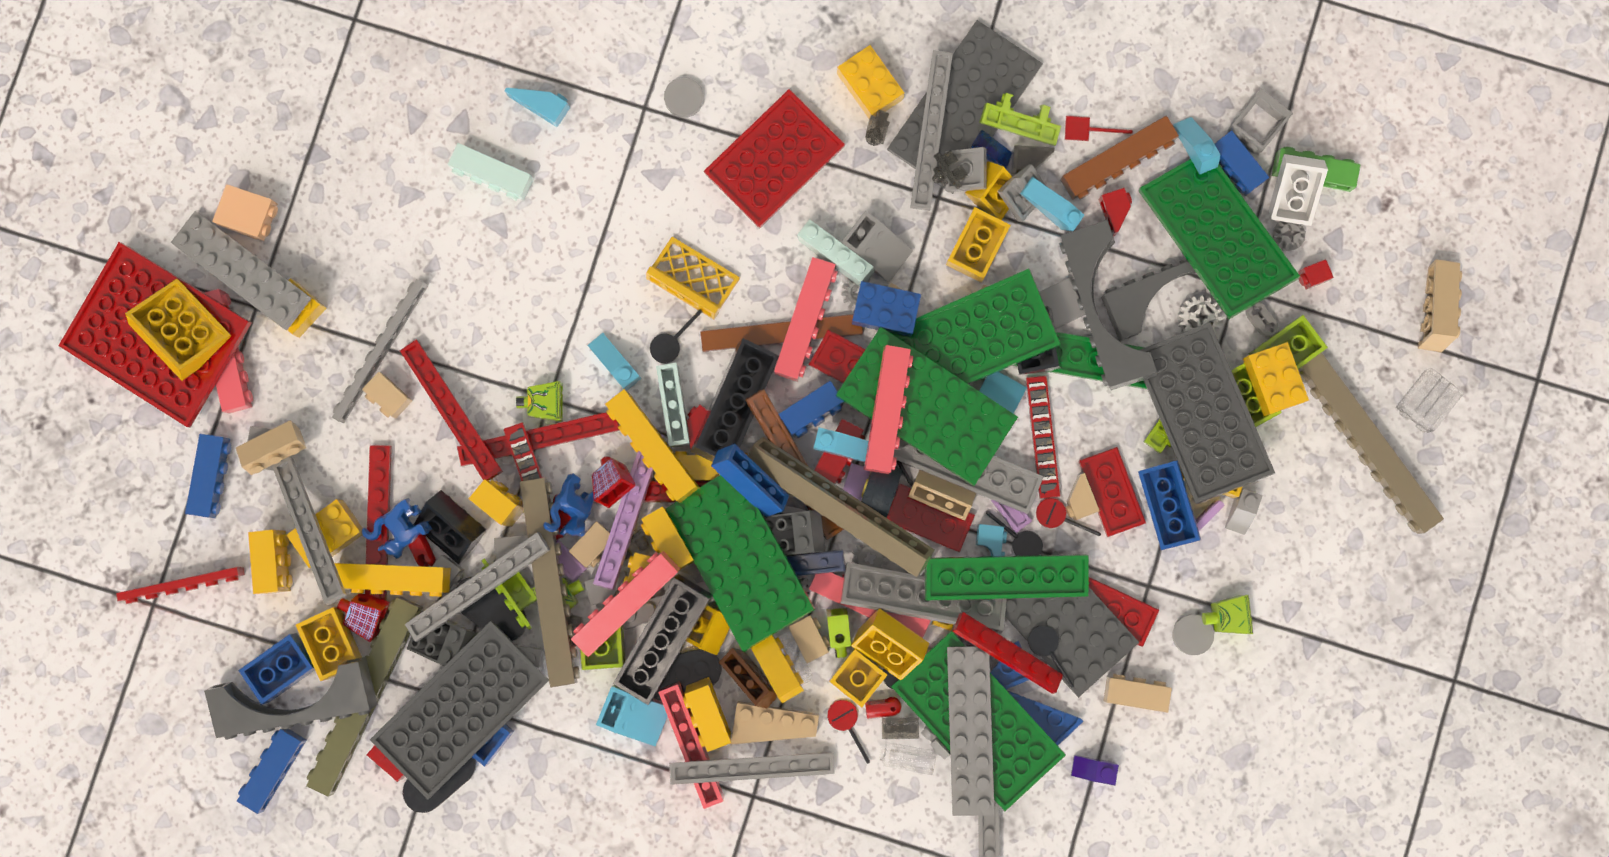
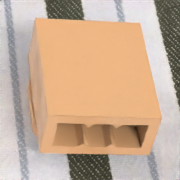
[212,184,278,241]

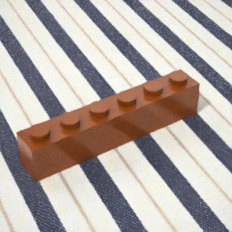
[1060,115,1179,200]

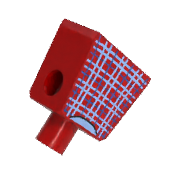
[592,456,636,508]
[337,593,390,642]

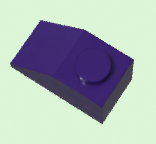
[1071,755,1119,786]

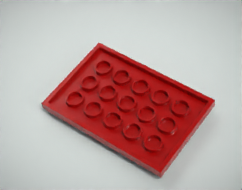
[703,89,845,229]

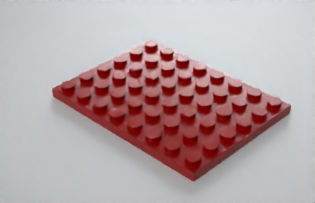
[58,242,252,428]

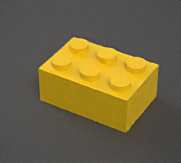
[837,45,904,121]
[946,207,1011,283]
[1243,342,1309,416]
[469,479,524,527]
[286,499,363,568]
[641,506,694,571]
[248,530,293,594]
[296,607,362,681]
[851,608,930,680]
[683,677,732,752]

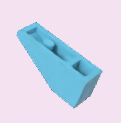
[504,88,570,127]
[1173,117,1221,174]
[1020,177,1084,231]
[587,333,642,391]
[814,428,868,462]

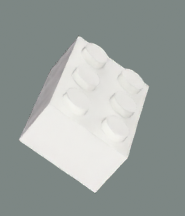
[1269,154,1328,226]

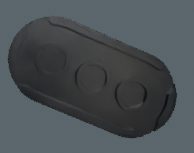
[455,576,527,641]
[654,649,722,700]
[402,757,476,813]

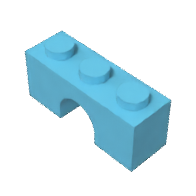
[976,524,1007,556]

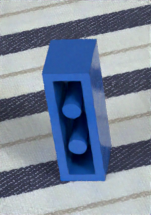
[1214,130,1269,196]

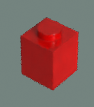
[1298,259,1334,290]

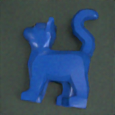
[543,473,594,537]
[362,498,432,559]

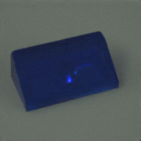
[971,130,1012,169]

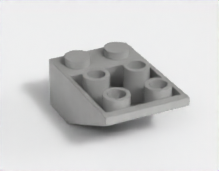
[841,210,913,283]

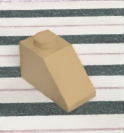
[1065,473,1099,521]

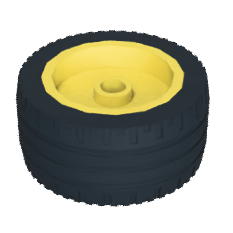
[861,466,902,518]

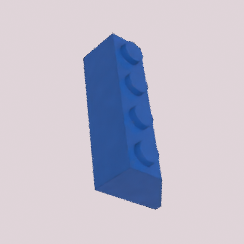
[1138,460,1201,550]

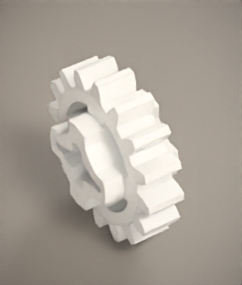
[1177,296,1223,334]

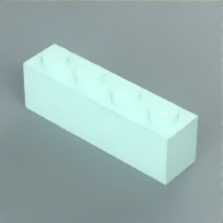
[448,143,534,201]
[797,219,874,286]
[656,363,690,448]

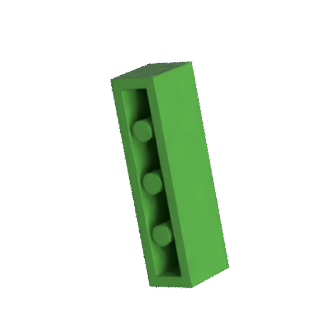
[1272,147,1361,192]

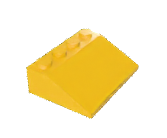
[125,279,231,381]

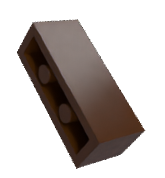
[719,647,777,709]

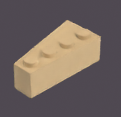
[1418,259,1462,352]
[731,701,819,744]

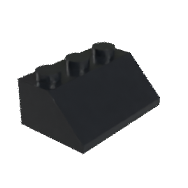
[1017,306,1063,375]
[413,490,487,565]

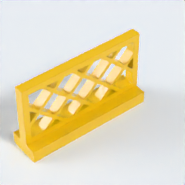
[646,237,740,320]

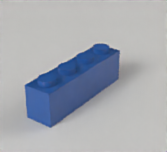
[185,434,231,518]
[711,444,789,517]
[236,728,307,814]

